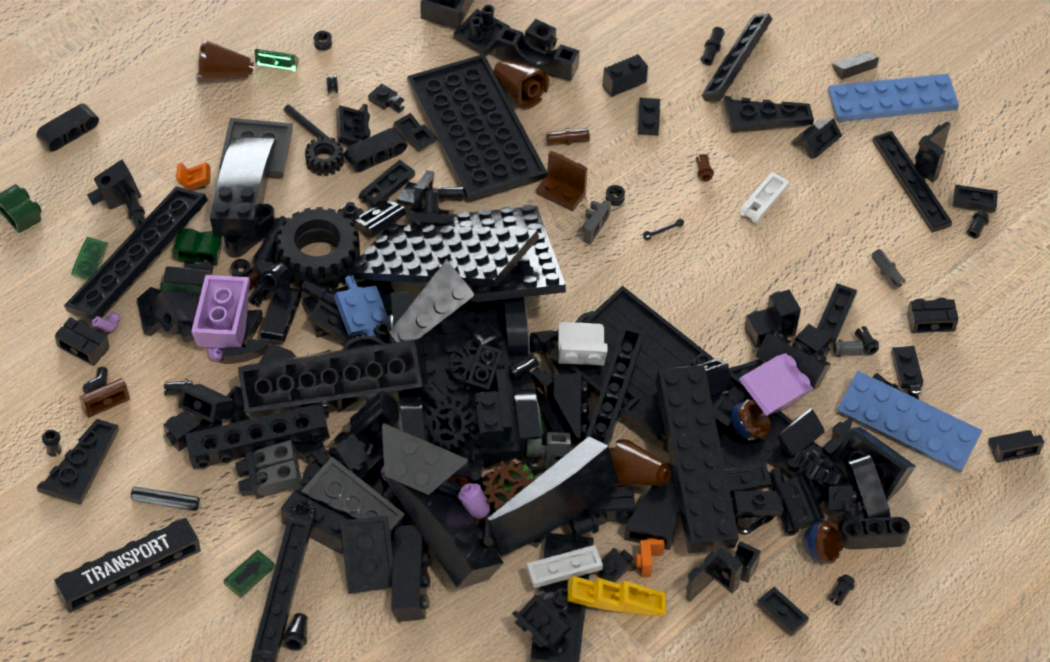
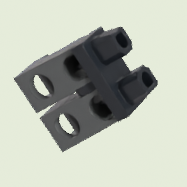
[235,440,303,499]

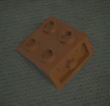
[536,151,588,212]

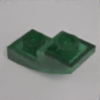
[71,237,108,280]

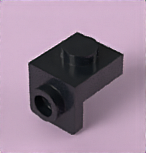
[597,548,636,583]

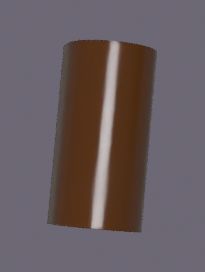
[79,378,130,418]

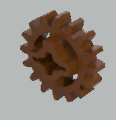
[483,461,534,510]

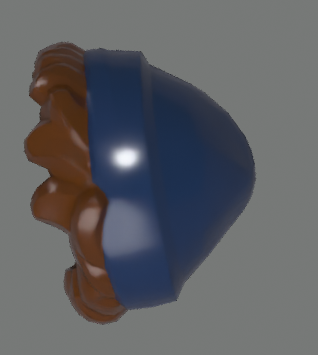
[730,399,771,440]
[803,520,843,563]

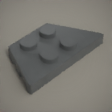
[382,423,468,495]

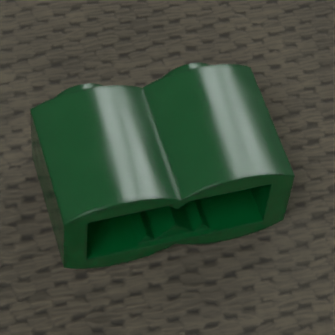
[0,184,42,233]
[173,228,223,266]

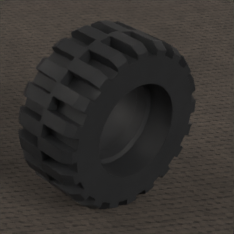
[275,207,360,289]

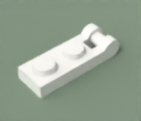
[739,172,790,225]

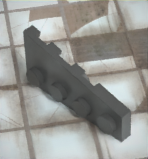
[301,457,405,533]

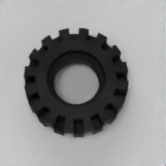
[305,136,344,176]

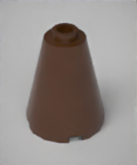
[196,39,254,81]
[494,59,550,108]
[609,439,671,486]

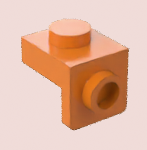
[176,162,211,190]
[636,538,664,577]

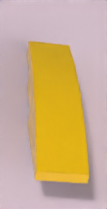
[568,576,666,616]

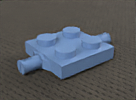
[334,275,390,338]

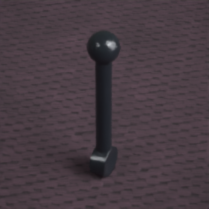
[643,219,684,240]

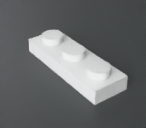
[527,545,603,588]

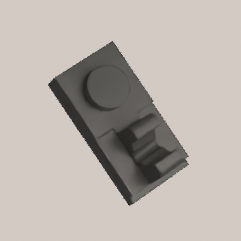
[582,200,611,245]

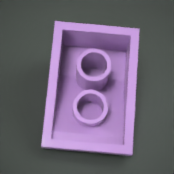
[191,275,250,348]
[739,353,813,416]

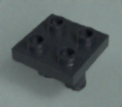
[454,4,510,56]
[408,188,454,226]

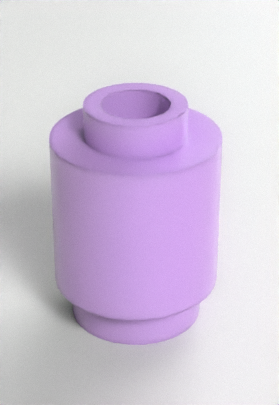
[458,483,490,519]

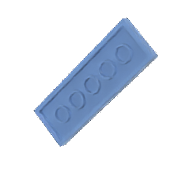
[828,74,959,122]
[837,371,982,472]

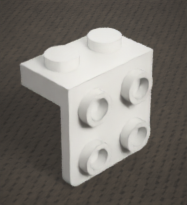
[558,322,607,366]

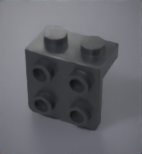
[915,121,951,183]
[686,547,743,602]

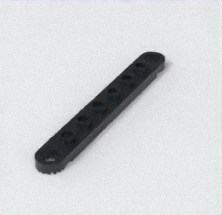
[250,498,316,662]

